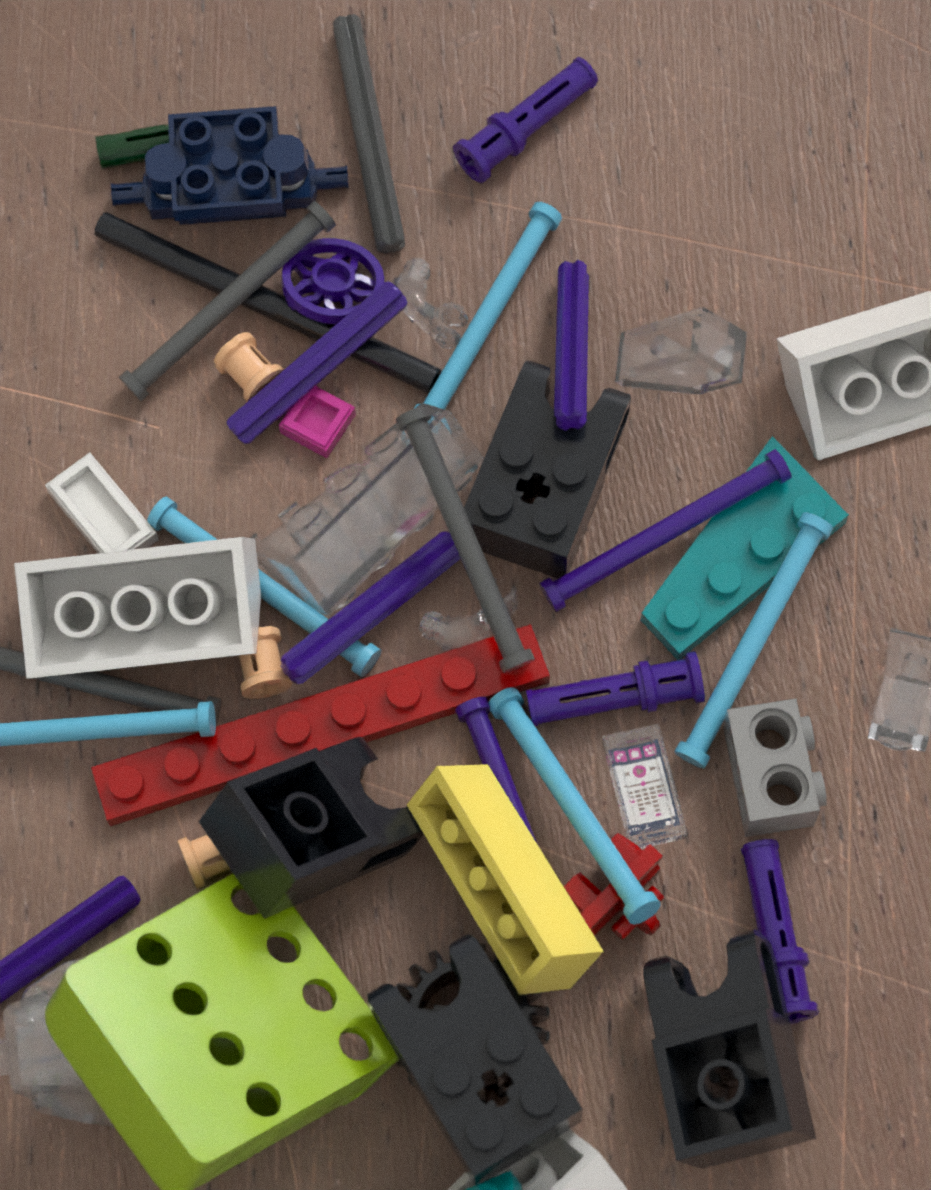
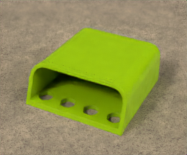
[44,874,399,1190]

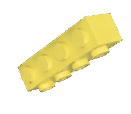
[406,764,604,995]

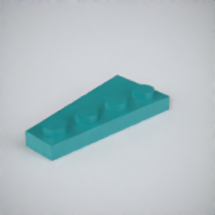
[641,436,849,660]

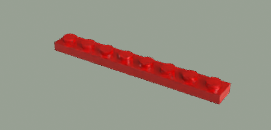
[91,624,550,827]

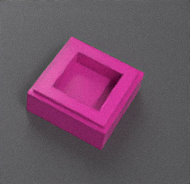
[279,386,356,458]

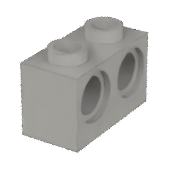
[723,698,827,837]

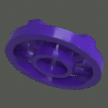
[281,238,385,325]

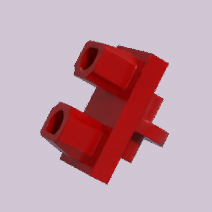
[564,833,664,940]

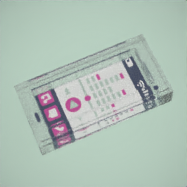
[602,724,688,849]

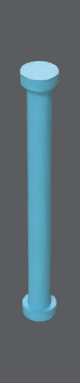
[414,202,562,432]
[147,496,381,678]
[674,512,833,769]
[489,687,660,924]
[0,701,216,747]

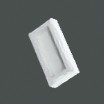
[45,452,159,553]

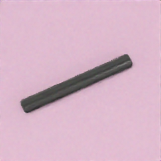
[333,14,405,254]

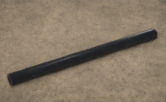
[94,212,442,394]

